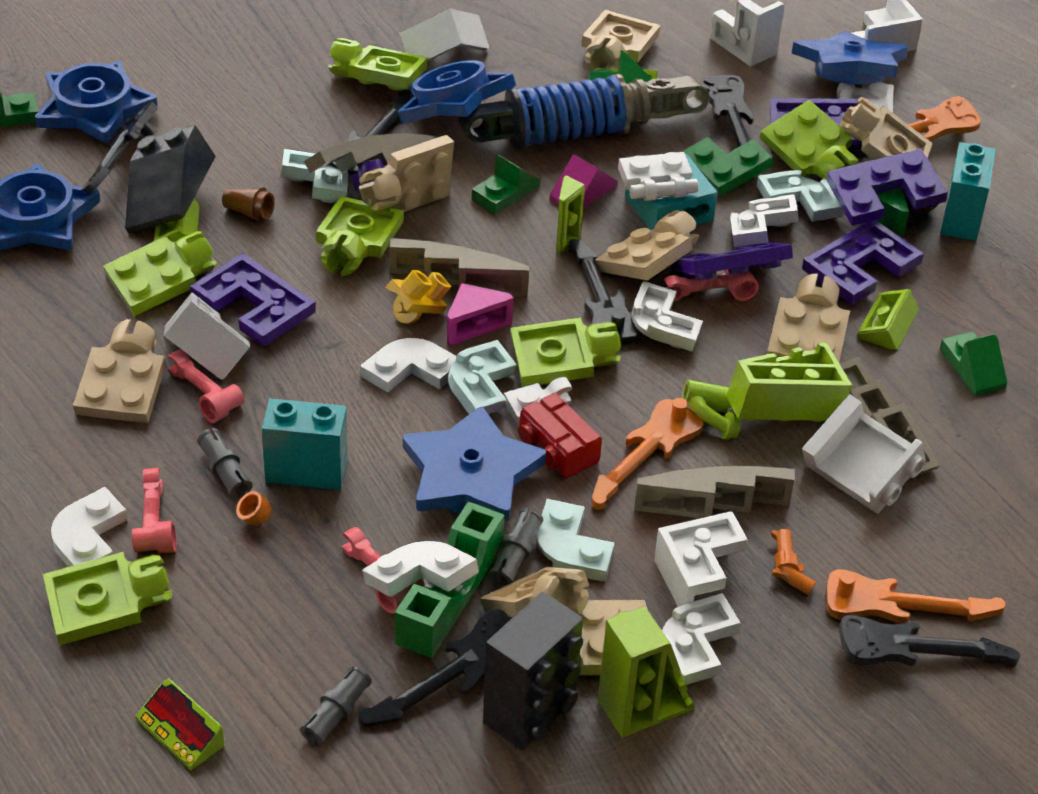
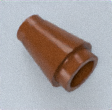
[222,187,275,221]

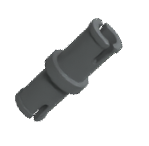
[197,428,253,499]
[489,508,544,586]
[300,665,372,746]

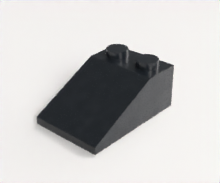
[125,125,216,233]

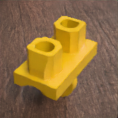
[386,270,451,324]

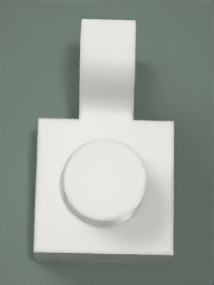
[504,377,572,428]

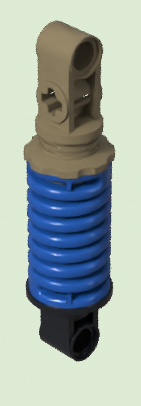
[458,74,710,149]

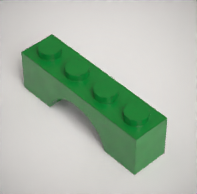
[395,501,505,659]

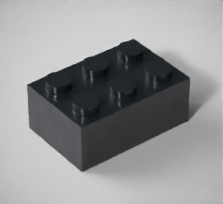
[483,591,584,750]

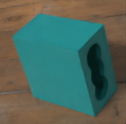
[940,142,996,241]
[625,154,718,230]
[262,398,348,490]

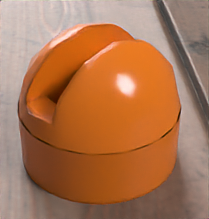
[236,491,272,526]

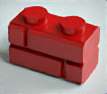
[518,392,602,479]

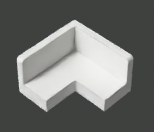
[710,0,785,67]
[852,0,923,51]
[399,9,489,61]
[164,293,250,379]
[654,511,748,607]

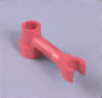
[664,269,759,302]
[167,349,244,423]
[132,467,177,554]
[341,527,425,614]

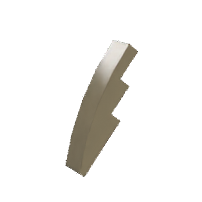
[304,133,435,173]
[390,238,529,297]
[839,357,940,479]
[634,466,795,518]

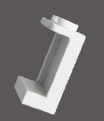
[802,394,926,514]

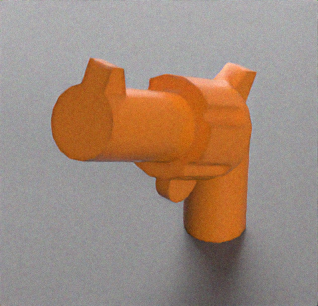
[771,529,816,596]

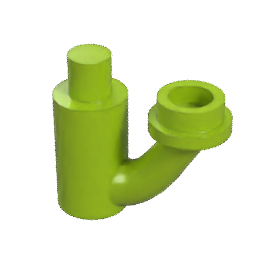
[682,379,741,440]

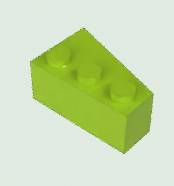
[726,342,853,422]
[597,606,695,738]

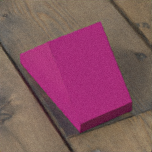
[549,154,618,208]
[447,283,513,346]

